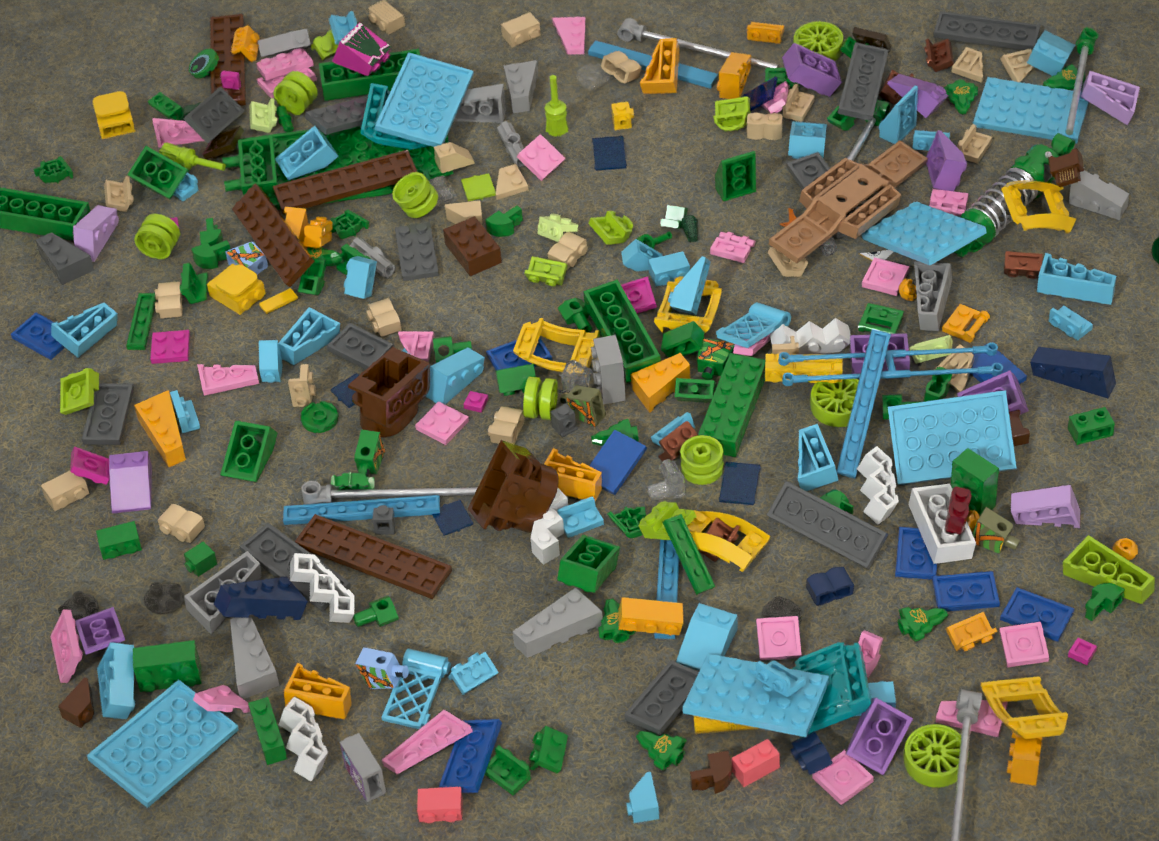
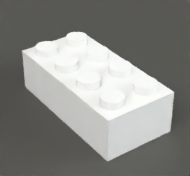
[908,484,976,564]

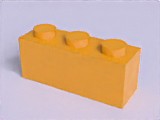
[618,597,683,635]

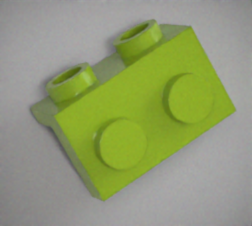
[311,29,338,60]
[524,256,568,287]

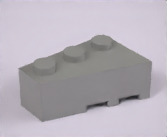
[504,60,538,113]
[1069,167,1129,220]

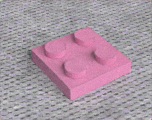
[517,134,565,181]
[862,257,909,296]
[415,401,469,445]
[756,616,802,661]
[999,622,1049,668]
[812,750,874,805]

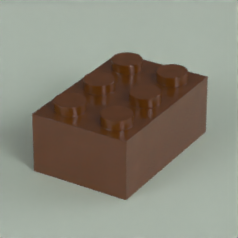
[443,216,502,276]

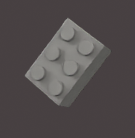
[591,335,626,404]

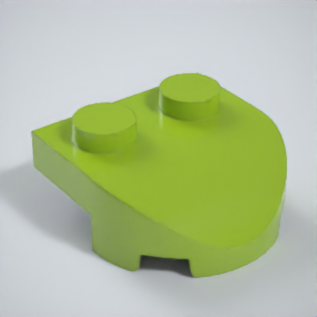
[713,96,751,132]
[588,211,633,245]

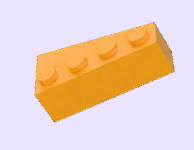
[134,390,186,467]

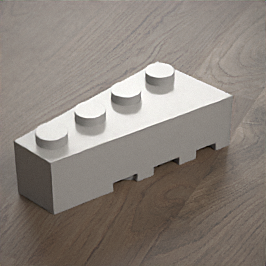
[454,84,506,123]
[914,261,952,331]
[184,551,262,634]
[513,588,603,658]
[230,615,279,699]

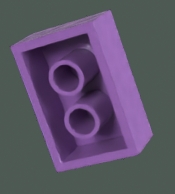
[782,43,842,97]
[850,333,910,374]

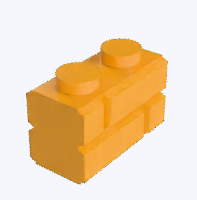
[304,217,332,248]

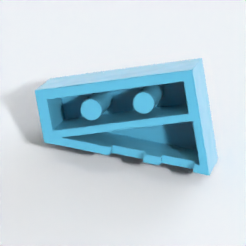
[51,303,118,358]
[278,307,340,365]
[426,348,485,404]
[798,424,838,491]
[97,642,135,719]

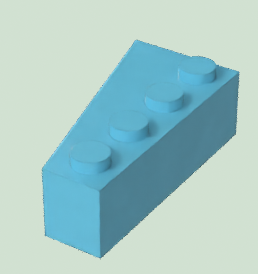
[1037,253,1117,305]

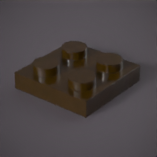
[852,27,891,53]
[202,126,244,160]

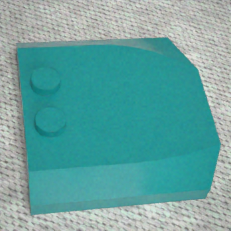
[360,83,429,150]
[792,643,872,734]

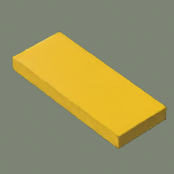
[259,288,298,314]

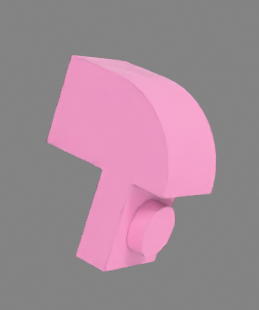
[858,630,883,679]

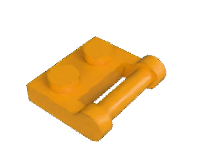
[942,304,990,343]

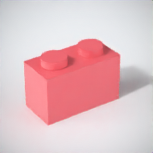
[732,739,780,787]
[417,787,463,823]

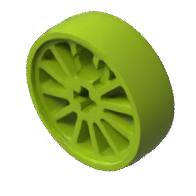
[793,21,844,61]
[810,379,859,427]
[903,724,969,788]

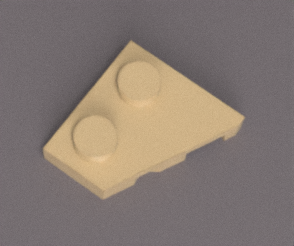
[951,47,983,83]
[1000,49,1034,82]
[496,164,529,200]
[938,344,975,392]

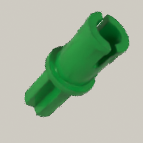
[276,106,294,132]

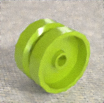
[273,71,318,115]
[392,172,438,218]
[134,214,180,259]
[523,376,558,420]
[680,435,724,485]

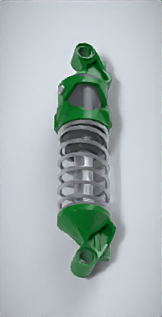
[954,133,1075,258]

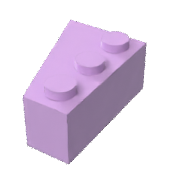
[1080,71,1140,125]
[73,205,119,262]
[1011,485,1080,528]

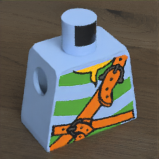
[226,242,268,275]
[355,648,409,689]

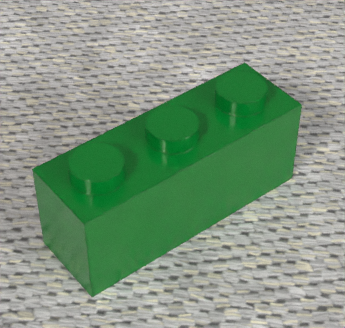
[248,697,287,765]

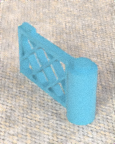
[716,302,791,348]
[381,649,451,729]

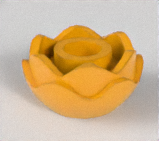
[899,278,917,301]
[967,510,980,533]
[1112,538,1138,561]

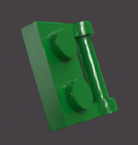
[858,303,904,334]

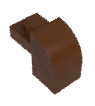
[690,751,732,794]

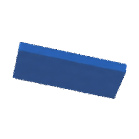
[439,719,502,793]

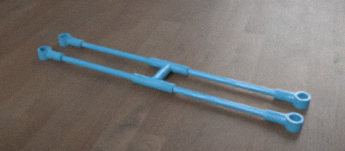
[778,342,1003,386]

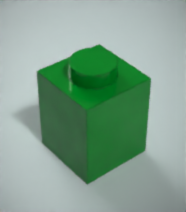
[184,541,218,577]

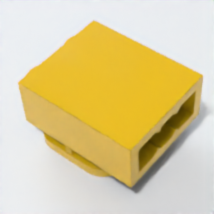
[92,91,135,139]
[207,264,266,315]

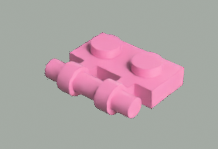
[929,189,968,216]
[710,232,755,263]

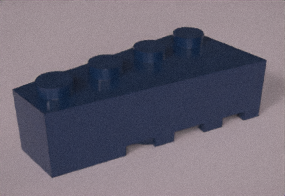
[1030,347,1116,399]
[214,576,308,620]

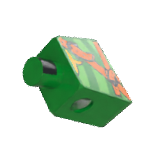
[697,338,735,380]
[354,430,385,477]

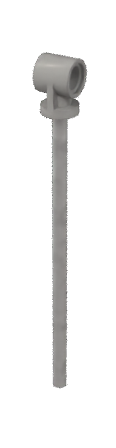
[617,18,779,68]
[301,481,478,505]
[951,689,982,841]

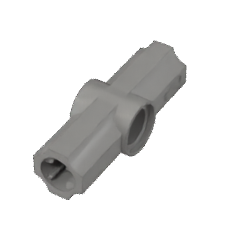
[497,121,524,167]
[350,237,395,278]

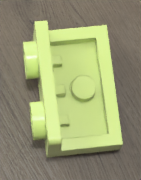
[249,98,277,133]
[537,214,578,242]
[909,335,953,363]

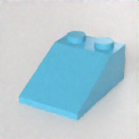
[1027,30,1075,76]
[879,85,918,144]
[788,121,827,159]
[275,126,338,180]
[668,256,711,315]
[676,603,738,671]

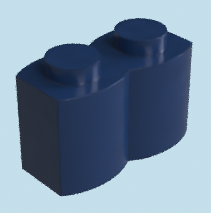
[806,567,854,606]
[790,731,833,775]

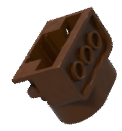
[348,347,430,437]
[468,440,559,533]

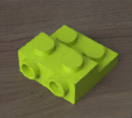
[60,368,99,415]
[638,501,696,540]

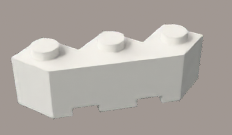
[770,318,851,355]
[857,447,899,525]
[531,488,568,565]
[290,553,354,623]
[279,696,328,782]

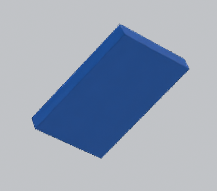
[11,312,65,360]
[486,337,552,370]
[970,344,1027,384]
[589,429,647,495]
[895,527,937,580]
[932,571,1000,611]
[1000,587,1074,642]

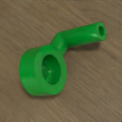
[637,232,672,249]

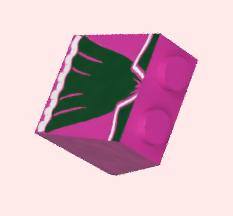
[332,22,391,76]

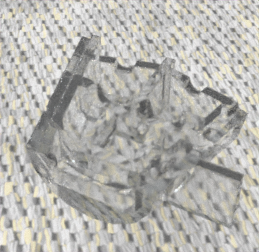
[558,358,593,394]

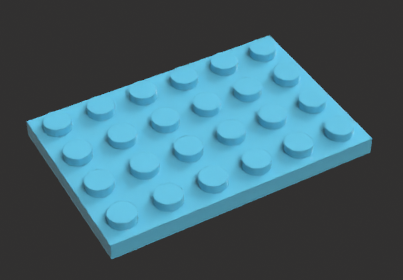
[375,52,474,147]
[973,77,1089,144]
[861,202,987,266]
[888,390,1017,485]
[683,654,829,737]
[87,680,238,808]

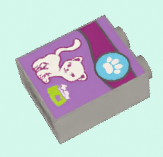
[340,733,386,802]

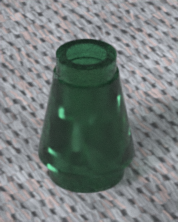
[681,215,698,243]

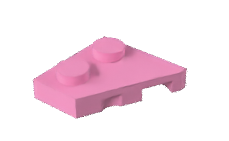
[398,332,434,362]
[193,685,250,713]

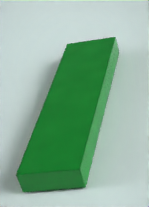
[126,293,157,350]
[662,514,715,595]

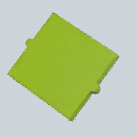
[461,173,496,201]

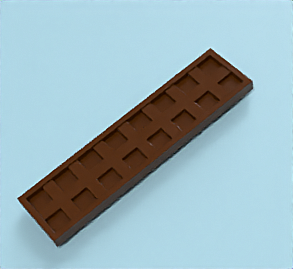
[210,14,246,106]
[273,150,417,214]
[232,183,314,287]
[294,514,452,599]

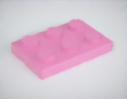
[256,48,314,81]
[50,609,82,683]

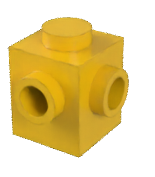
[611,102,634,130]

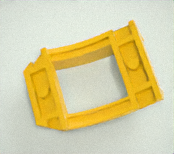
[1001,180,1076,233]
[654,276,722,334]
[513,318,600,374]
[687,510,770,572]
[980,676,1068,739]

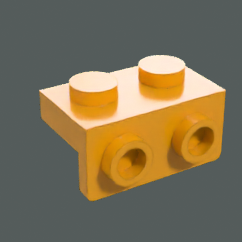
[747,22,784,44]
[231,25,260,62]
[945,612,997,652]

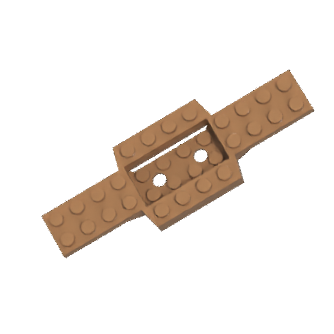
[769,140,928,264]

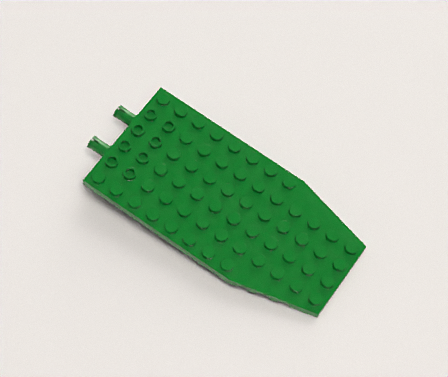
[222,125,453,210]

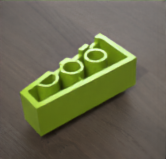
[1063,535,1155,604]

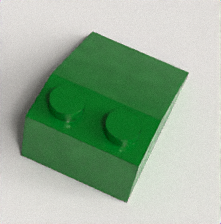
[127,146,189,200]
[715,151,756,202]
[220,420,278,483]

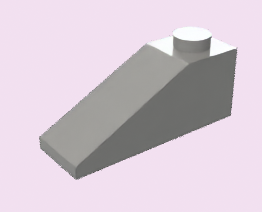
[258,29,310,57]

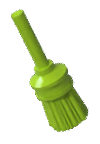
[545,75,568,137]
[159,142,226,171]

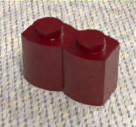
[945,486,971,535]

